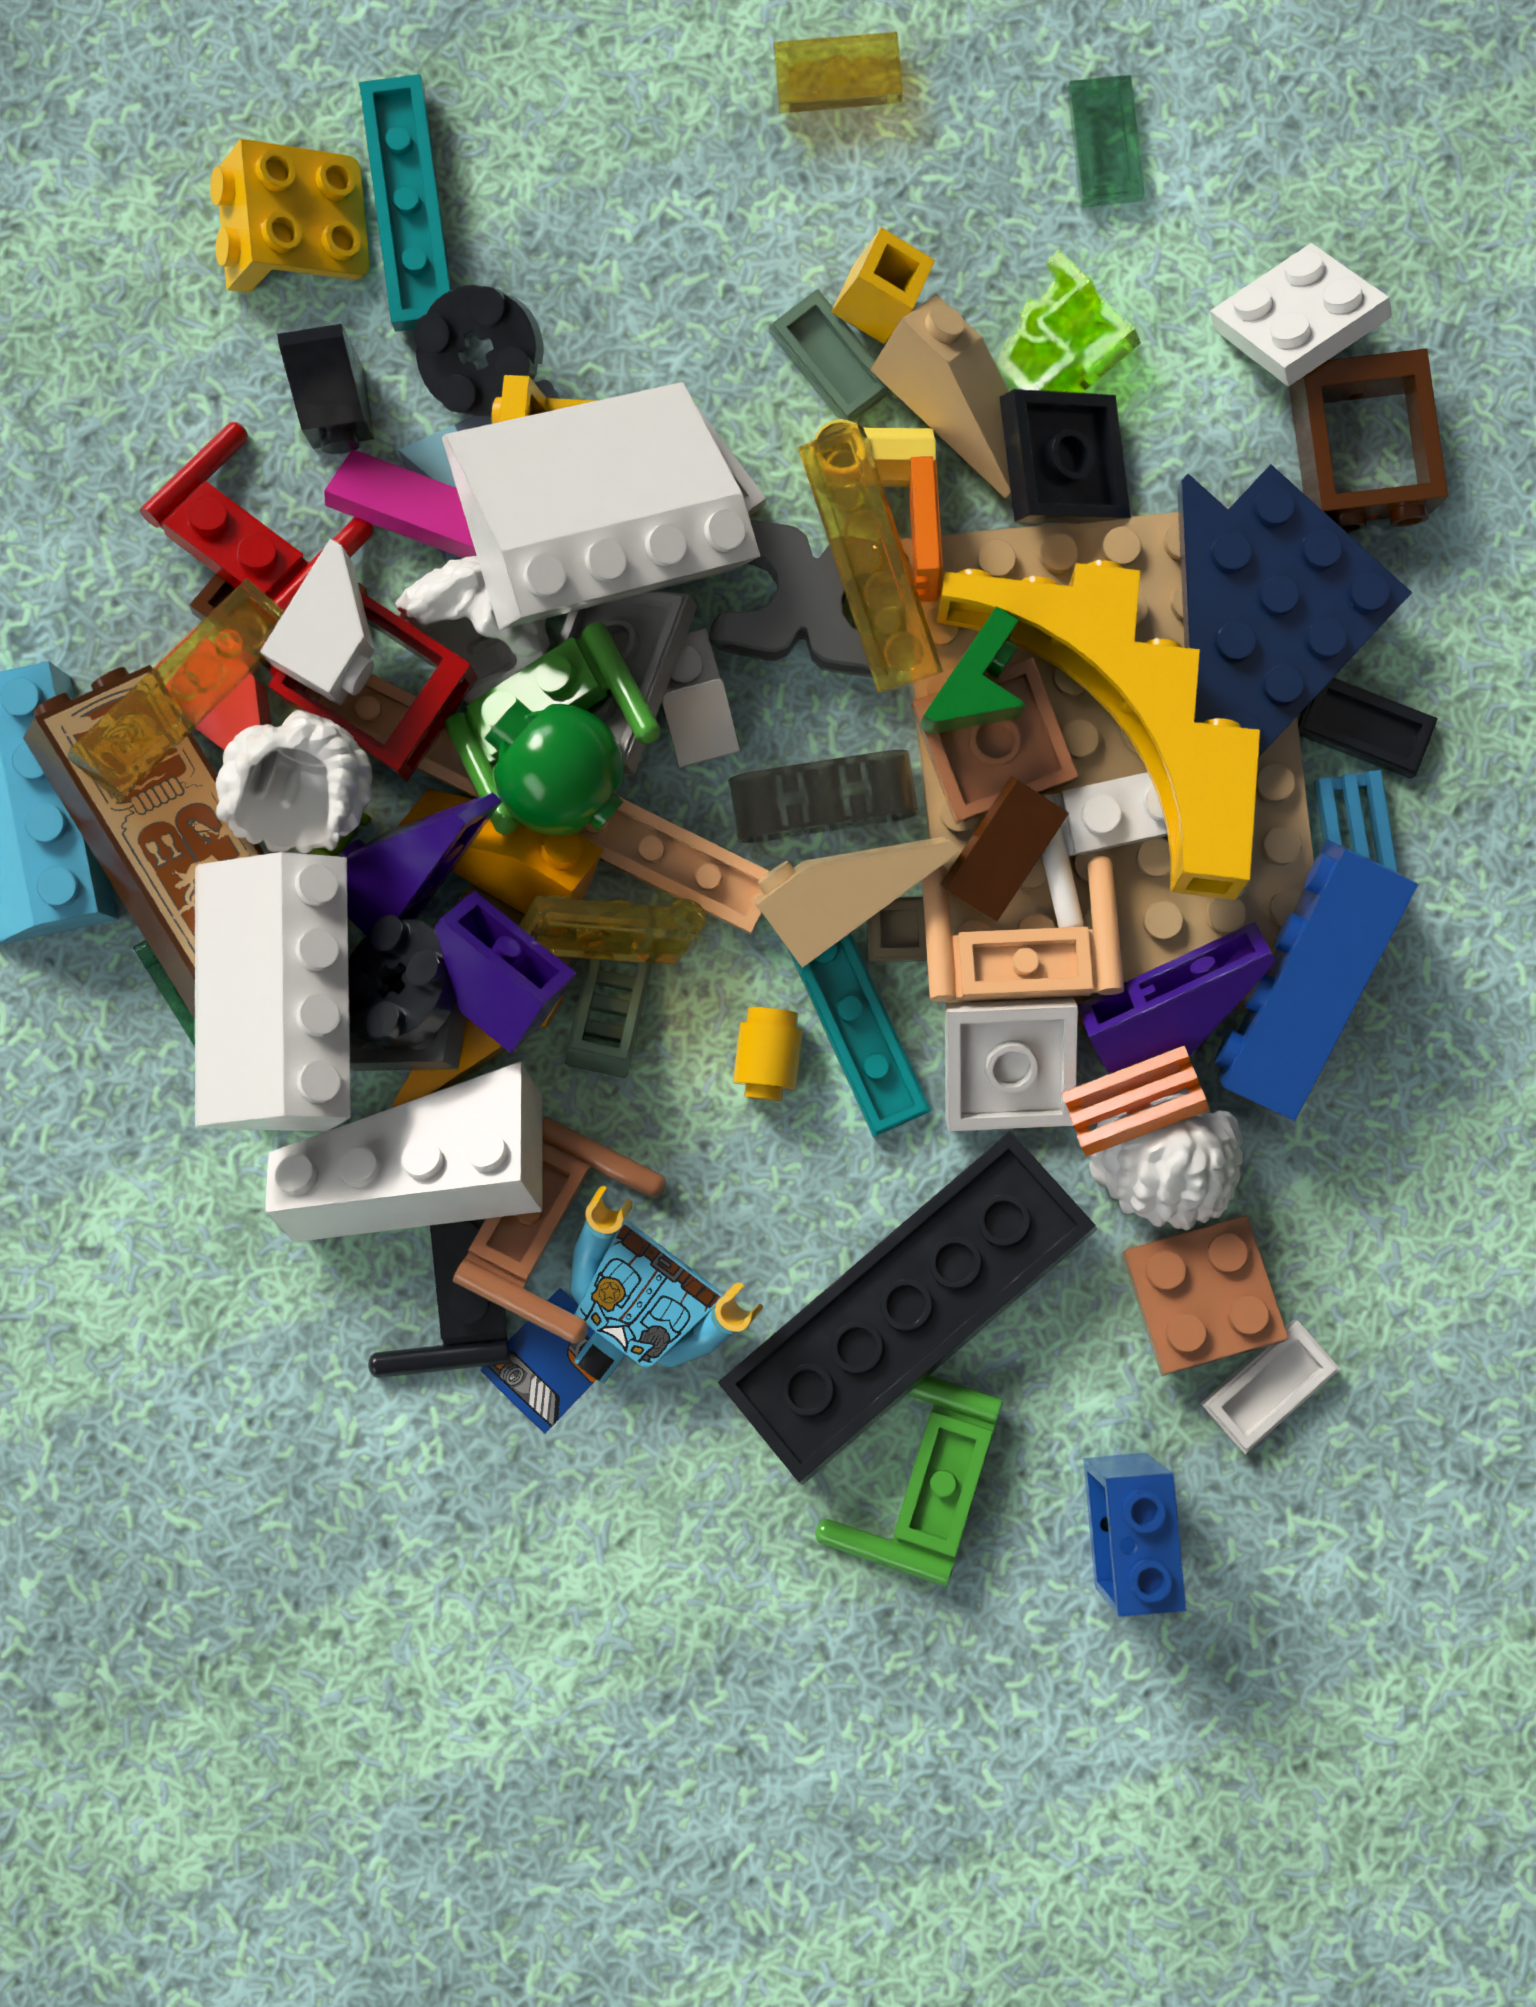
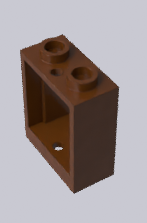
[1289,348,1448,533]

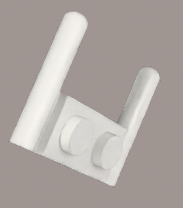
[1042,772,1246,928]

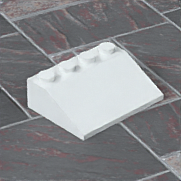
[442,382,760,630]

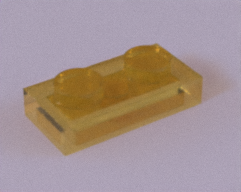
[773,32,903,113]

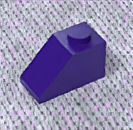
[435,891,576,1053]

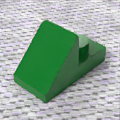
[919,606,1026,734]

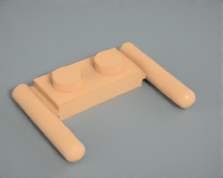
[922,856,1124,1002]

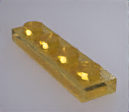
[798,423,943,694]
[67,578,285,803]

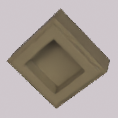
[867,897,927,963]

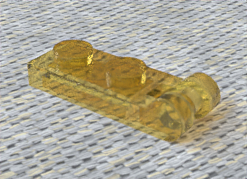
[519,895,707,964]

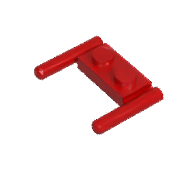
[140,422,374,621]

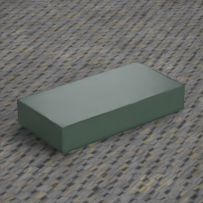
[769,289,892,422]

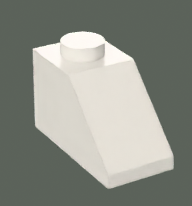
[260,539,375,706]

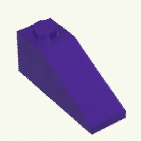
[337,792,502,935]
[1078,922,1276,1074]

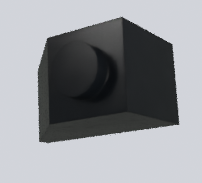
[277,324,374,454]

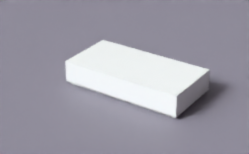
[1199,1319,1340,1454]

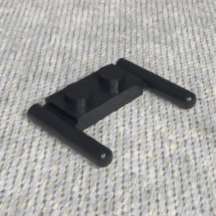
[368,1219,510,1378]

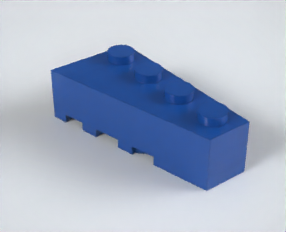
[1214,839,1419,1121]

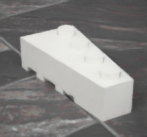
[265,1061,542,1242]

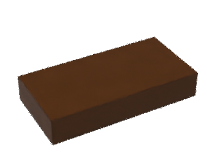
[940,776,1069,921]

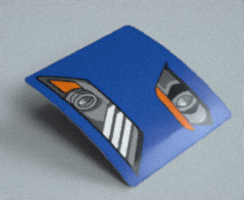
[480,1288,596,1434]

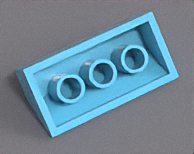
[0,661,119,945]

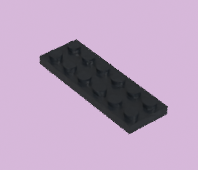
[718,1131,1097,1485]

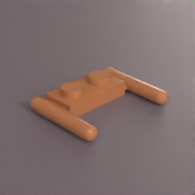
[453,1117,666,1344]

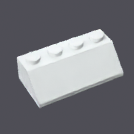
[195,852,351,1131]

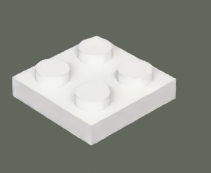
[1210,243,1392,387]
[945,998,1078,1132]

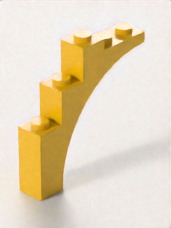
[936,560,1260,900]

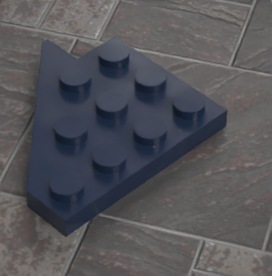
[1177,464,1412,758]

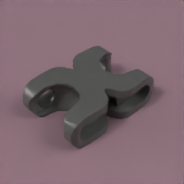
[709,520,909,678]

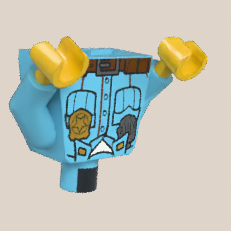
[570,1186,763,1383]

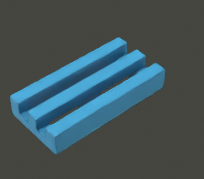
[1314,770,1398,872]

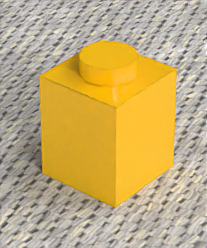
[831,227,935,344]

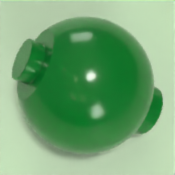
[484,700,625,836]

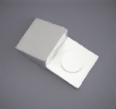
[661,628,740,768]

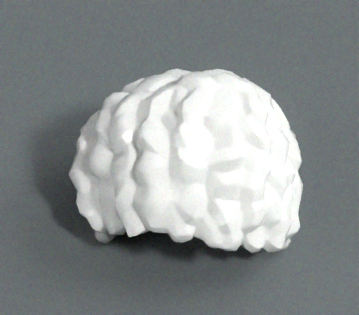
[395,556,550,704]
[216,710,373,853]
[1089,1089,1243,1230]

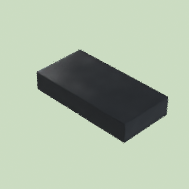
[1298,677,1438,779]

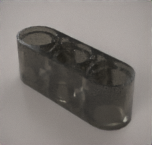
[728,750,919,844]

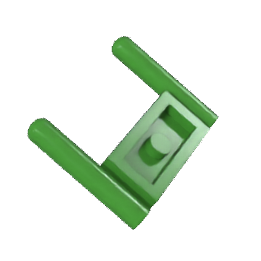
[444,622,661,835]
[815,1375,1003,1588]

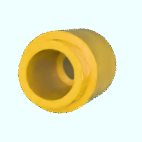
[733,1007,803,1101]

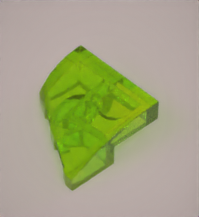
[995,249,1141,393]

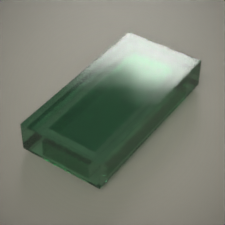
[1067,75,1145,208]

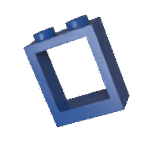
[1083,1453,1186,1617]

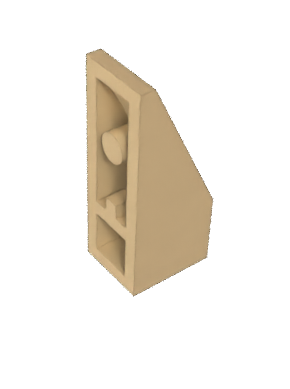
[870,294,1011,499]
[752,837,960,968]

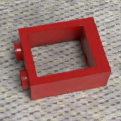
[268,591,478,782]

